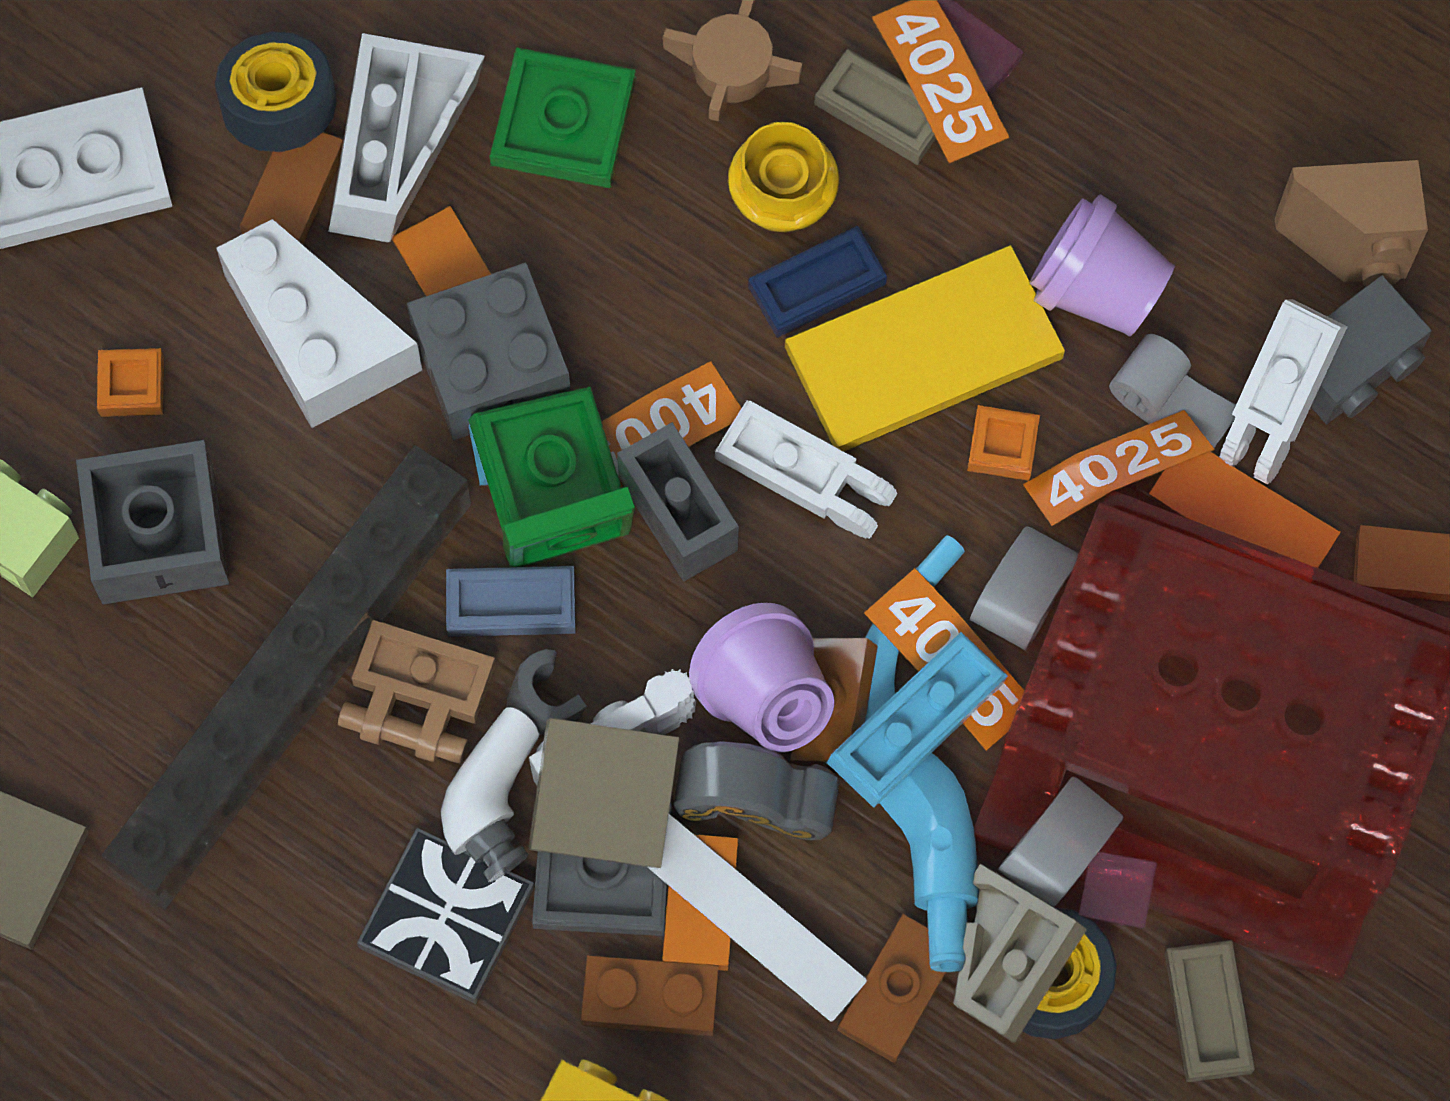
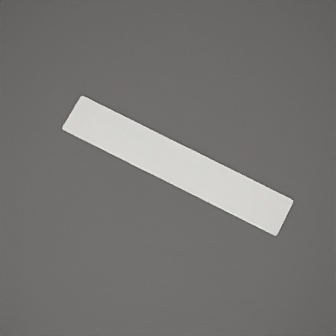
[648,814,867,1021]

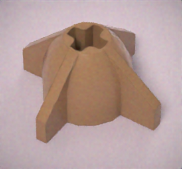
[663,0,802,122]

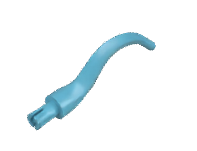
[865,535,979,972]

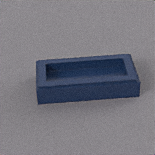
[748,226,887,338]

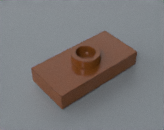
[790,638,878,768]
[837,914,947,1063]

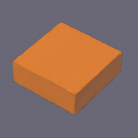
[97,348,164,417]
[967,405,1040,481]

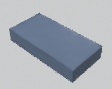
[446,566,576,637]

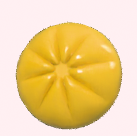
[728,122,839,232]

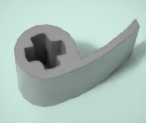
[1109,334,1236,452]
[970,526,1081,651]
[997,777,1123,907]

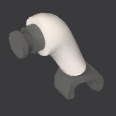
[441,649,587,882]

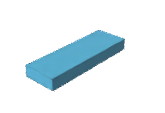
[827,632,1008,808]

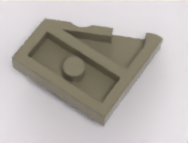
[954,864,1087,1043]

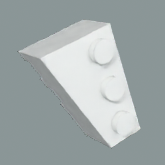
[329,33,485,242]
[217,219,422,428]

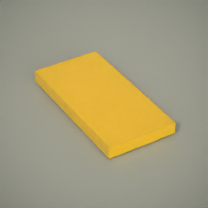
[785,245,1065,452]

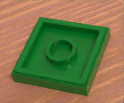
[490,47,636,188]
[468,387,622,532]
[503,487,635,568]

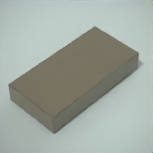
[814,49,936,165]
[1164,940,1254,1082]

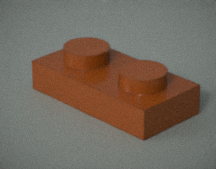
[581,956,719,1036]

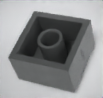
[407,263,570,440]
[76,440,229,605]

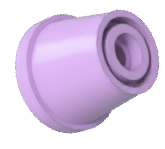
[1030,194,1175,336]
[689,603,834,752]

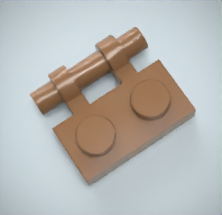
[338,620,496,764]

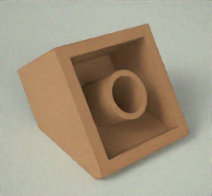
[1274,160,1428,286]

